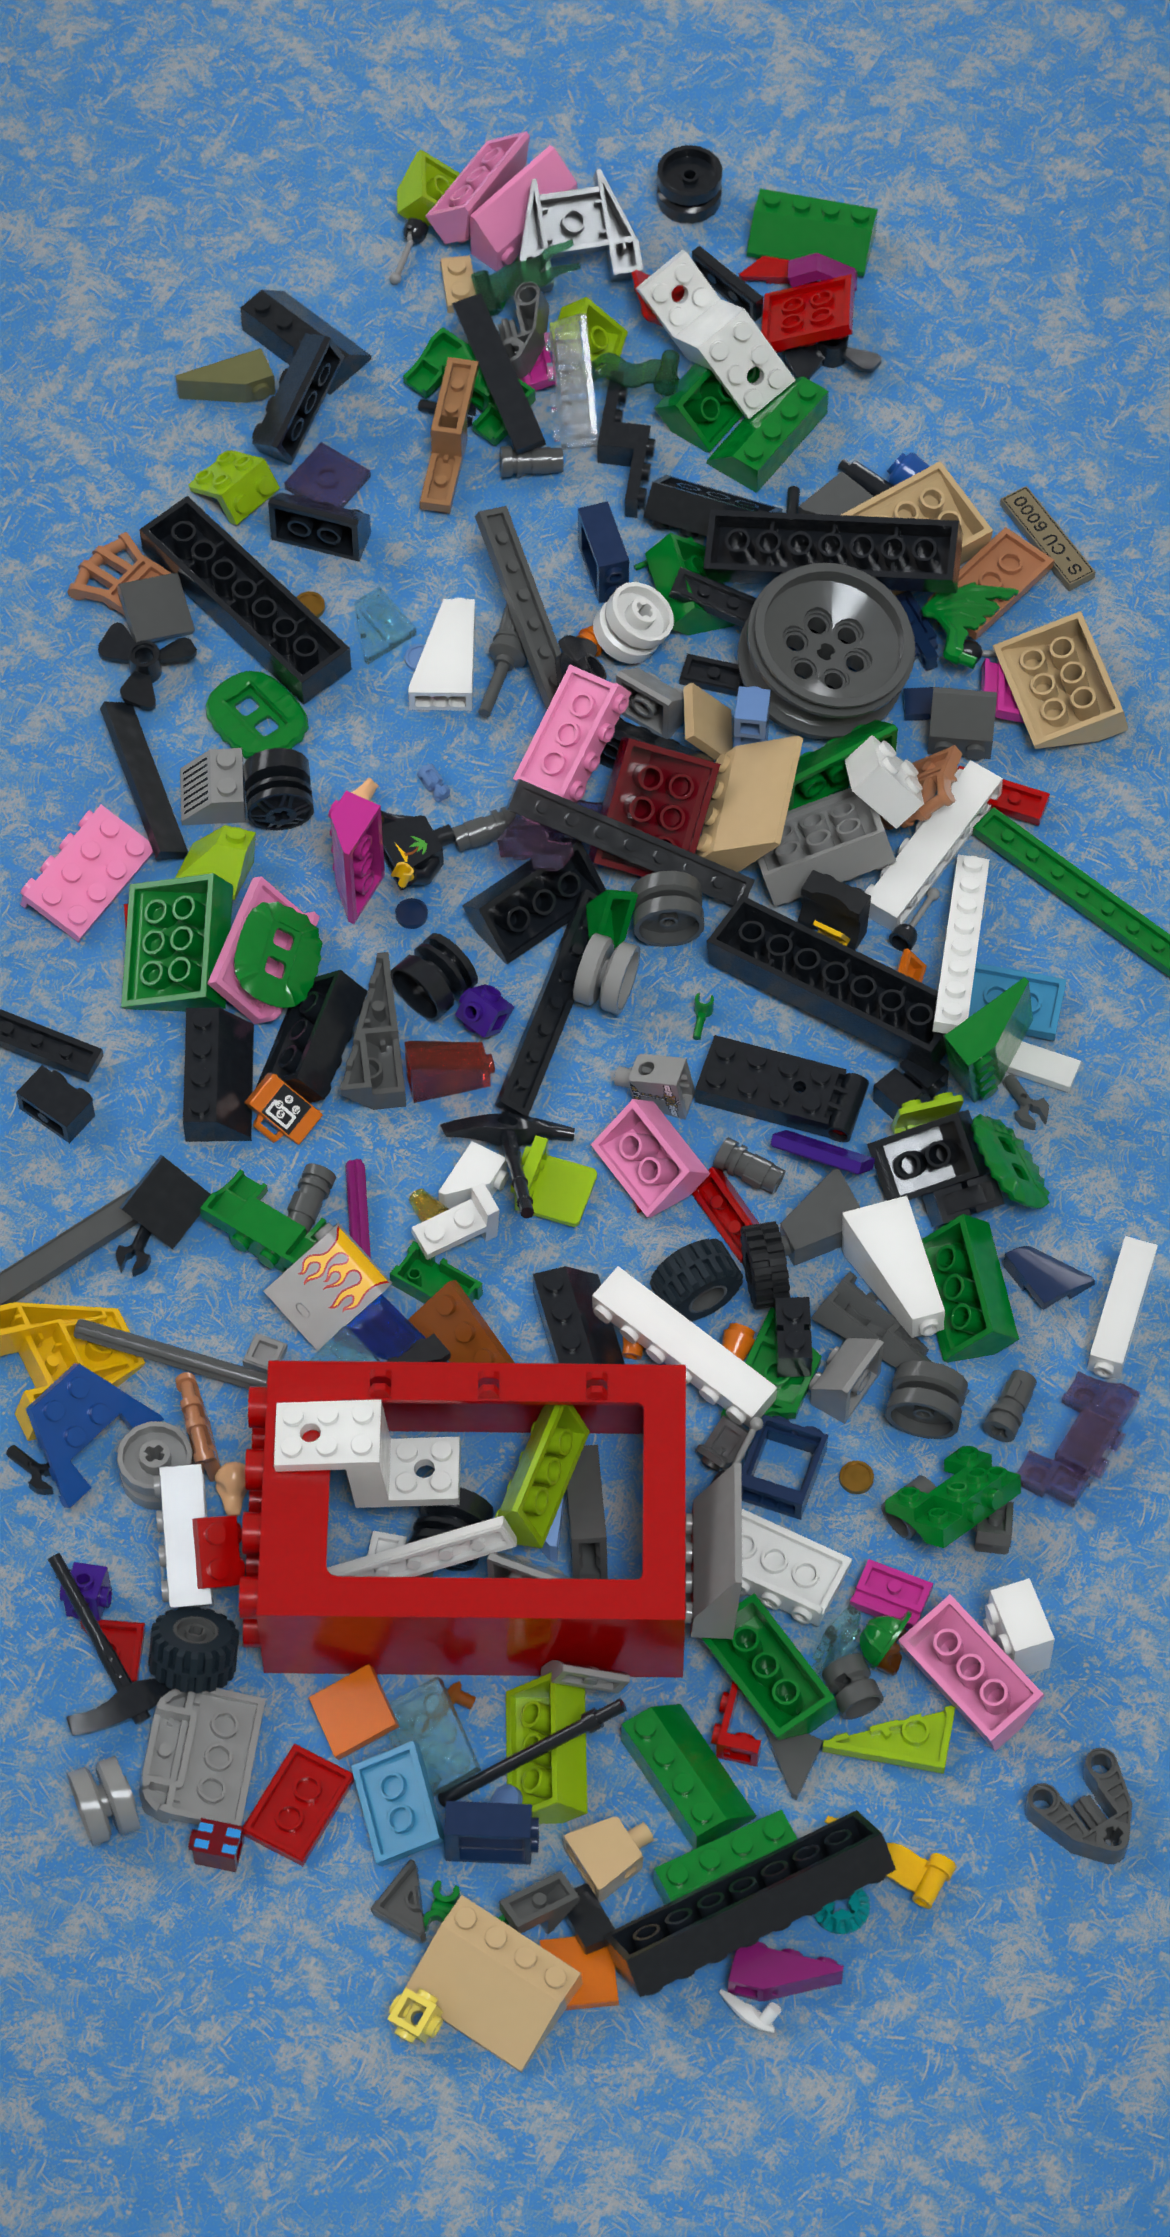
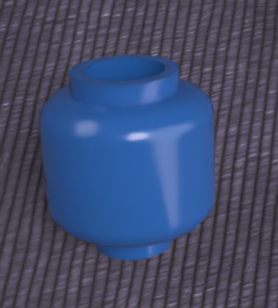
[887,453,930,486]

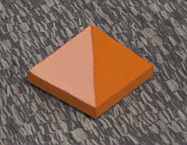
[896,948,927,983]

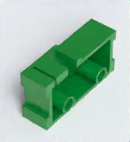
[390,1241,483,1304]

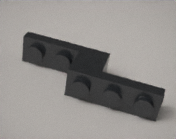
[597,371,656,518]

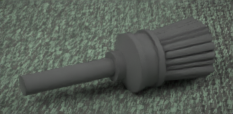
[478,604,527,717]

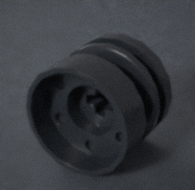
[243,748,314,831]
[390,933,478,1021]
[408,1487,494,1571]

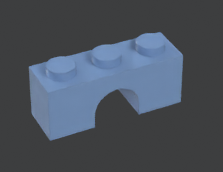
[734,686,771,747]

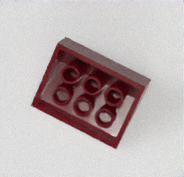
[588,736,721,877]

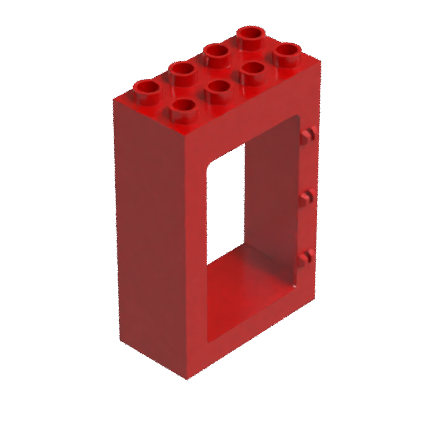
[239,1360,686,1678]

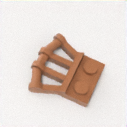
[67,532,171,616]
[879,745,962,830]
[175,1372,221,1482]

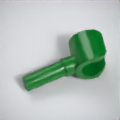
[693,993,714,1040]

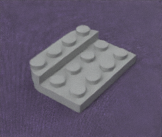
[139,1688,266,1826]

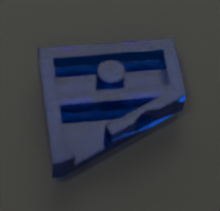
[334,1294,426,1360]

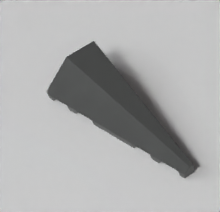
[340,952,406,1110]
[811,1271,970,1395]

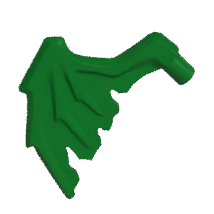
[921,582,1019,669]

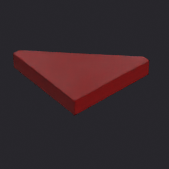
[739,256,817,284]
[80,1620,146,1683]

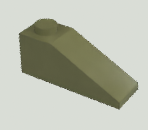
[175,348,276,403]

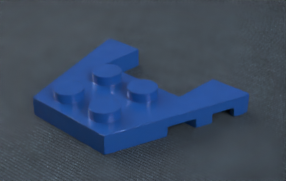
[26,1363,164,1508]

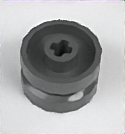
[631,871,704,947]
[885,1360,968,1439]

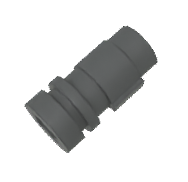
[500,446,564,477]
[452,806,521,852]
[713,1137,786,1194]
[287,1163,336,1235]
[983,1370,1037,1442]

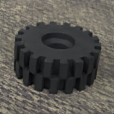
[740,1221,790,1310]

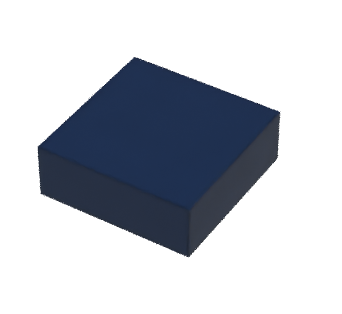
[903,687,933,721]

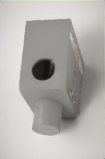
[614,1054,695,1120]

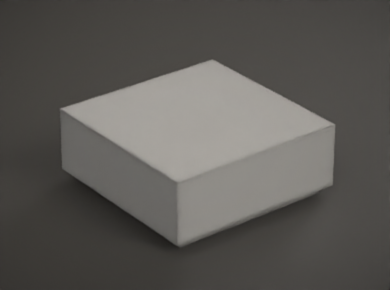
[243,1333,288,1374]

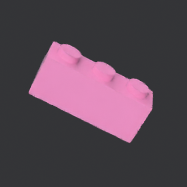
[591,1099,710,1218]

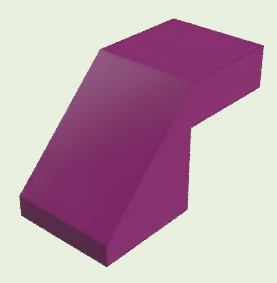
[788,253,857,291]

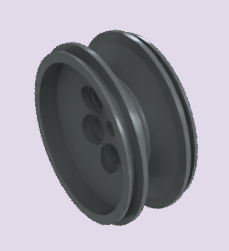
[737,563,915,740]

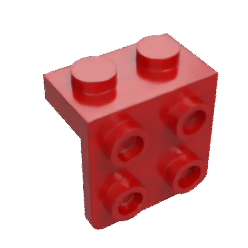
[192,1515,245,1589]

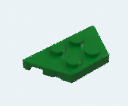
[721,1307,822,1419]

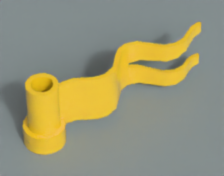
[825,1816,957,1909]

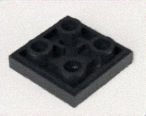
[119,1155,211,1249]

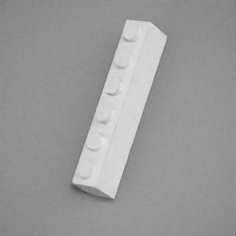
[865,760,1003,931]
[592,1266,778,1428]

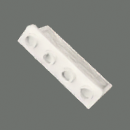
[740,1509,852,1627]

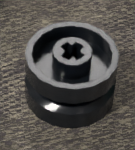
[657,145,723,223]

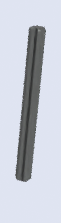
[74,1319,268,1389]

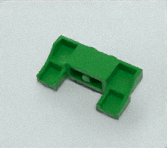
[403,327,536,446]
[200,1169,349,1272]
[885,1446,1021,1549]

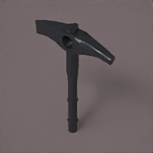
[440,1111,575,1219]
[48,1553,173,1736]

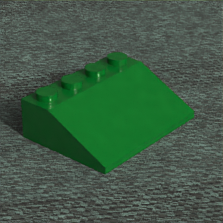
[121,873,233,1012]
[944,977,1033,1103]

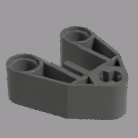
[498,281,549,378]
[1025,1748,1132,1864]

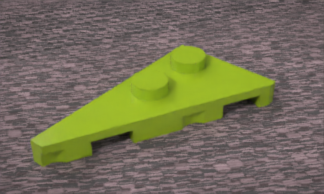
[822,1706,956,1774]

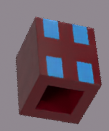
[188,1818,245,1872]

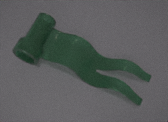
[471,240,581,317]
[559,350,680,396]

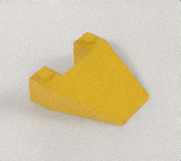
[0,1302,145,1441]

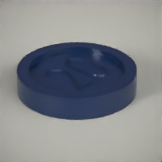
[395,898,428,929]

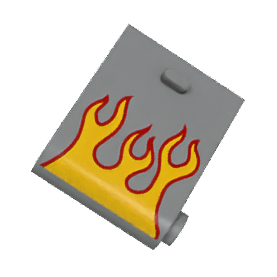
[263,1222,392,1351]

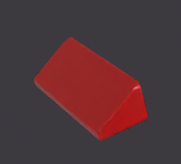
[692,1167,760,1264]

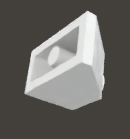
[438,1141,509,1211]

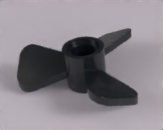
[785,335,882,379]
[98,623,197,711]
[555,635,607,687]

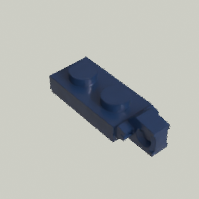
[895,591,939,671]

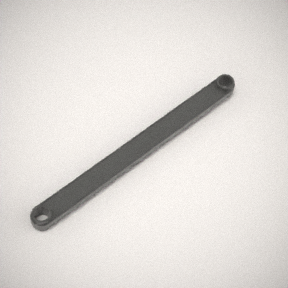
[0,1166,181,1305]

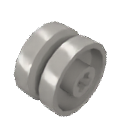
[573,933,640,1015]
[117,1421,194,1510]
[67,1756,141,1846]

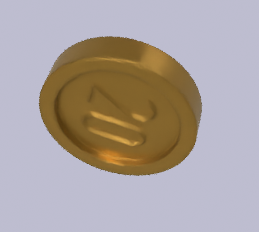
[296,591,325,618]
[839,1461,874,1494]

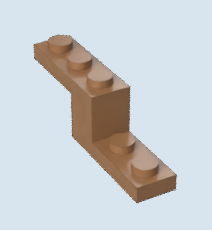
[420,357,478,513]

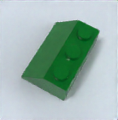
[645,532,736,636]

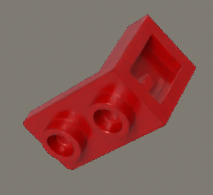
[711,1682,761,1767]

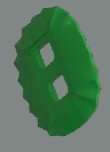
[205,671,309,759]
[234,901,323,1008]
[971,1114,1050,1209]

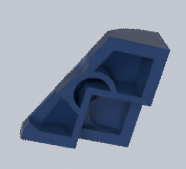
[1003,1246,1095,1310]

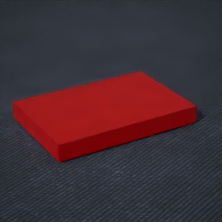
[243,1743,355,1866]

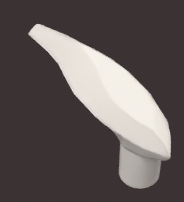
[719,1989,781,2033]

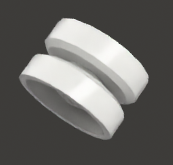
[593,582,674,664]

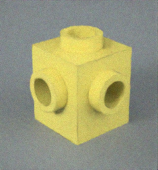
[388,1988,443,2044]

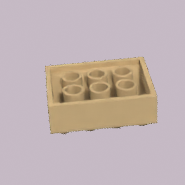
[841,461,993,595]
[993,611,1129,749]
[696,736,803,872]
[402,1895,583,2073]

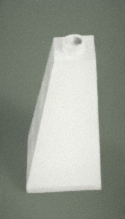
[842,1196,945,1338]

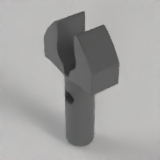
[1003,1074,1049,1130]

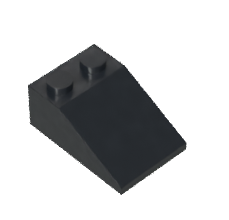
[867,1110,990,1201]

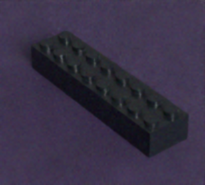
[140,495,351,704]
[703,509,963,593]
[707,895,947,1072]
[603,1810,896,1998]

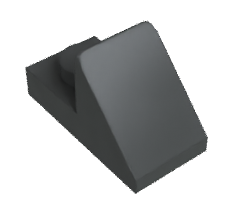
[974,1502,1014,1555]
[499,1871,580,1934]

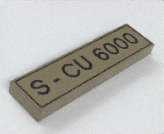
[1000,486,1095,591]

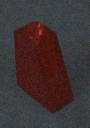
[404,1041,495,1103]

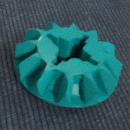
[814,1887,870,1934]

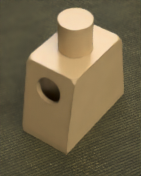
[564,1816,654,1903]

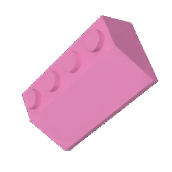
[425,131,530,244]
[470,145,577,273]
[898,1594,1044,1751]

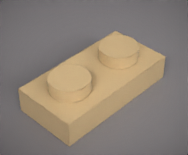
[440,255,476,313]

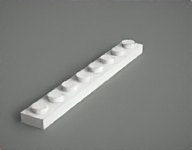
[932,854,990,1034]

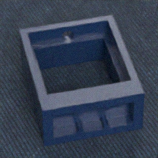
[578,501,629,604]
[742,1414,828,1520]
[444,1801,539,1865]

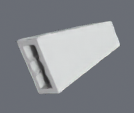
[408,598,475,711]
[1087,1236,1158,1379]

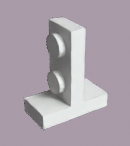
[411,1182,500,1260]

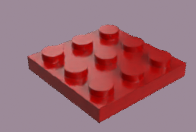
[761,274,855,353]

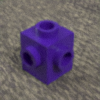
[455,984,514,1038]
[60,1562,112,1621]

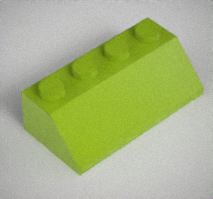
[495,1405,590,1548]
[506,1672,588,1824]

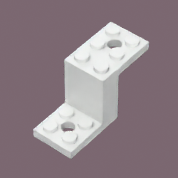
[636,250,795,419]
[274,1400,461,1508]

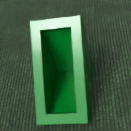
[586,889,638,950]

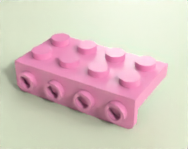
[513,665,631,803]
[20,805,154,943]
[207,876,320,1024]

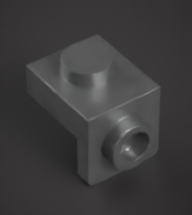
[696,1416,749,1471]

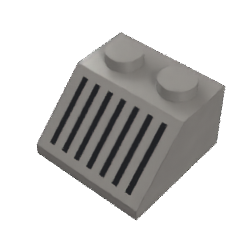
[180,748,246,825]

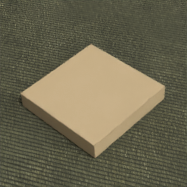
[683,683,733,760]

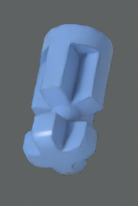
[417,764,450,802]

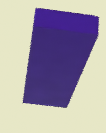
[770,1130,875,1175]

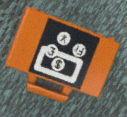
[244,1073,323,1145]

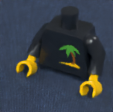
[371,801,456,891]

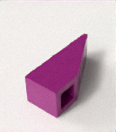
[728,1941,844,2002]

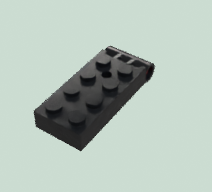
[695,1035,869,1142]

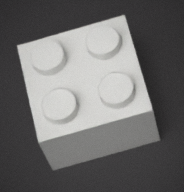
[845,735,924,829]
[983,1578,1055,1675]

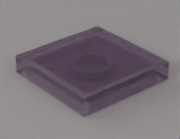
[284,442,371,508]

